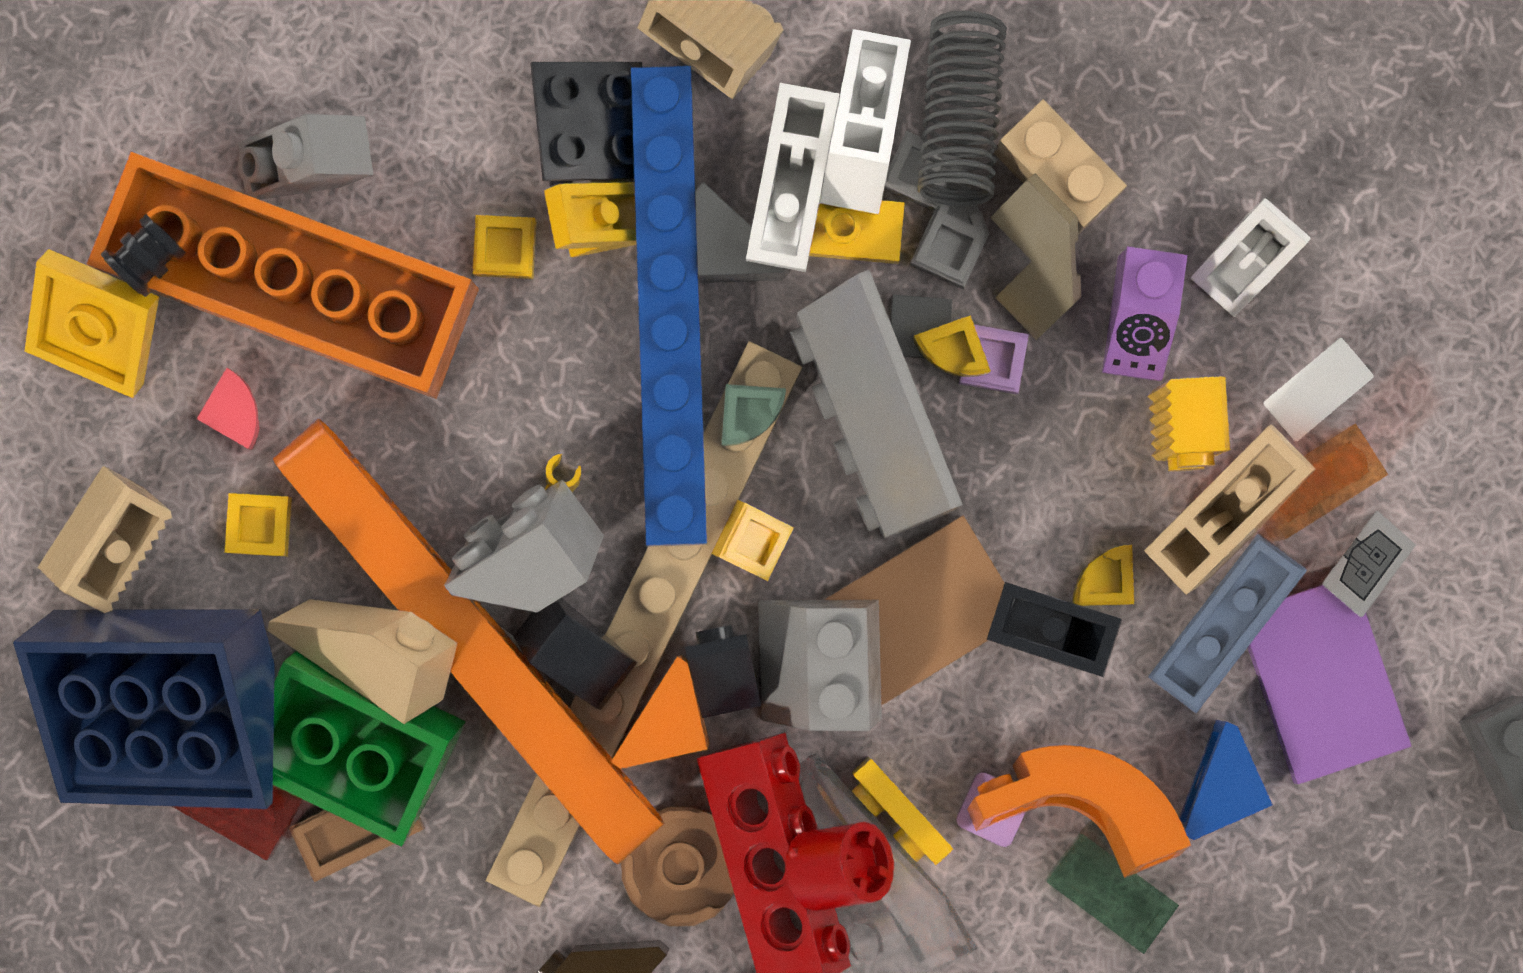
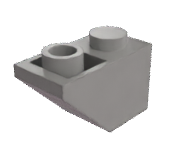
[238,114,373,200]

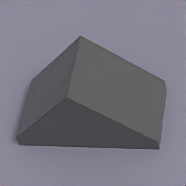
[695,182,791,283]

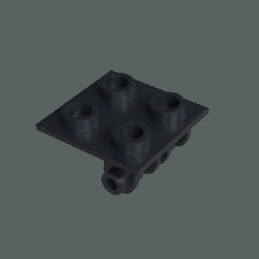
[530,62,643,187]

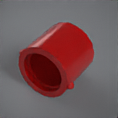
[785,821,894,911]

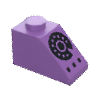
[1102,246,1187,381]

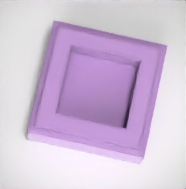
[959,325,1029,394]

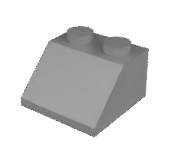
[758,600,882,731]

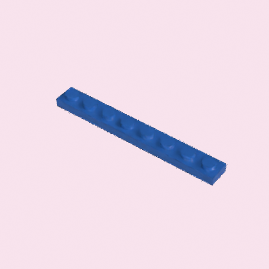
[631,66,707,547]

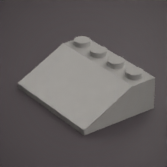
[790,270,963,539]

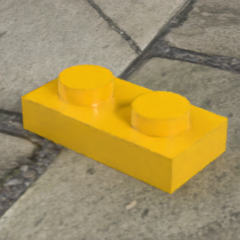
[851,756,954,865]

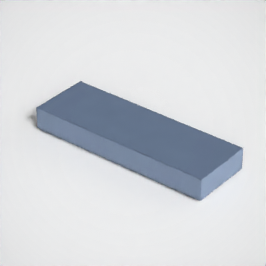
[1148,533,1308,713]

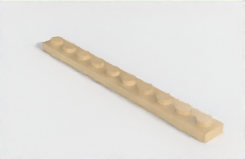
[485,341,802,907]

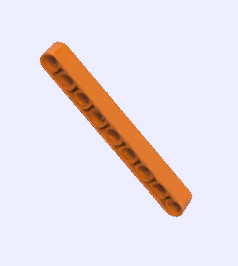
[273,419,665,864]

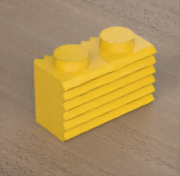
[1147,376,1230,471]

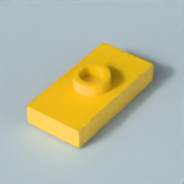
[809,200,905,264]

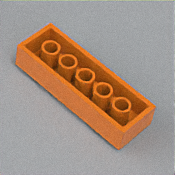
[87,152,479,399]

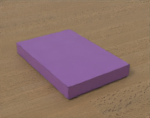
[1247,584,1412,784]

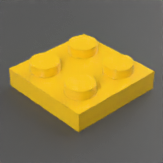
[24,249,159,398]

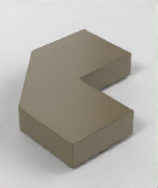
[990,173,1081,340]

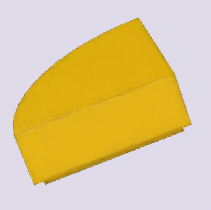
[913,315,991,377]
[1072,545,1134,606]

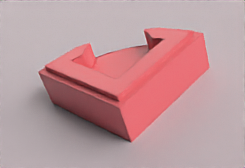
[197,368,260,450]

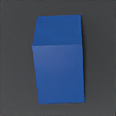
[1179,720,1273,840]

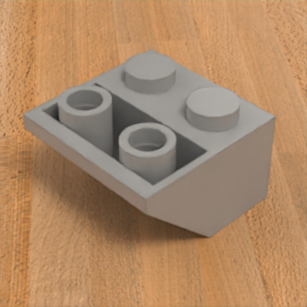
[444,479,604,612]

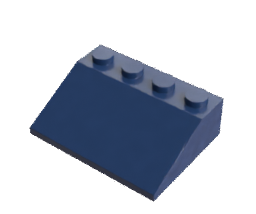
[13,609,275,809]

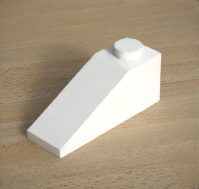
[820,29,911,214]
[746,83,839,272]

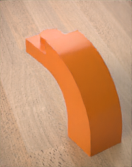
[967,745,1191,878]

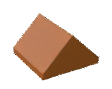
[611,655,710,769]

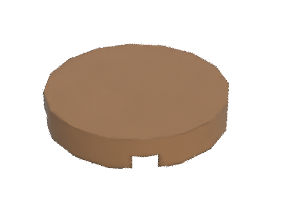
[621,806,734,926]

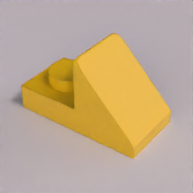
[544,182,637,257]

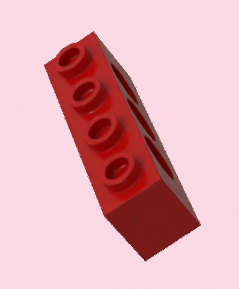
[696,732,851,973]

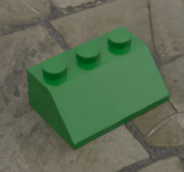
[273,651,466,847]

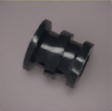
[101,214,186,297]

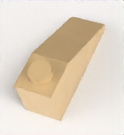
[1144,424,1315,595]
[267,599,457,724]

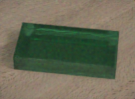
[1045,832,1179,954]

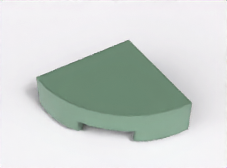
[722,384,786,446]

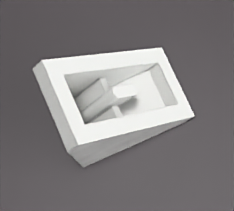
[1191,198,1311,317]

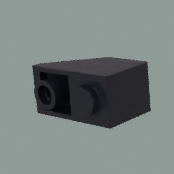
[685,625,761,718]

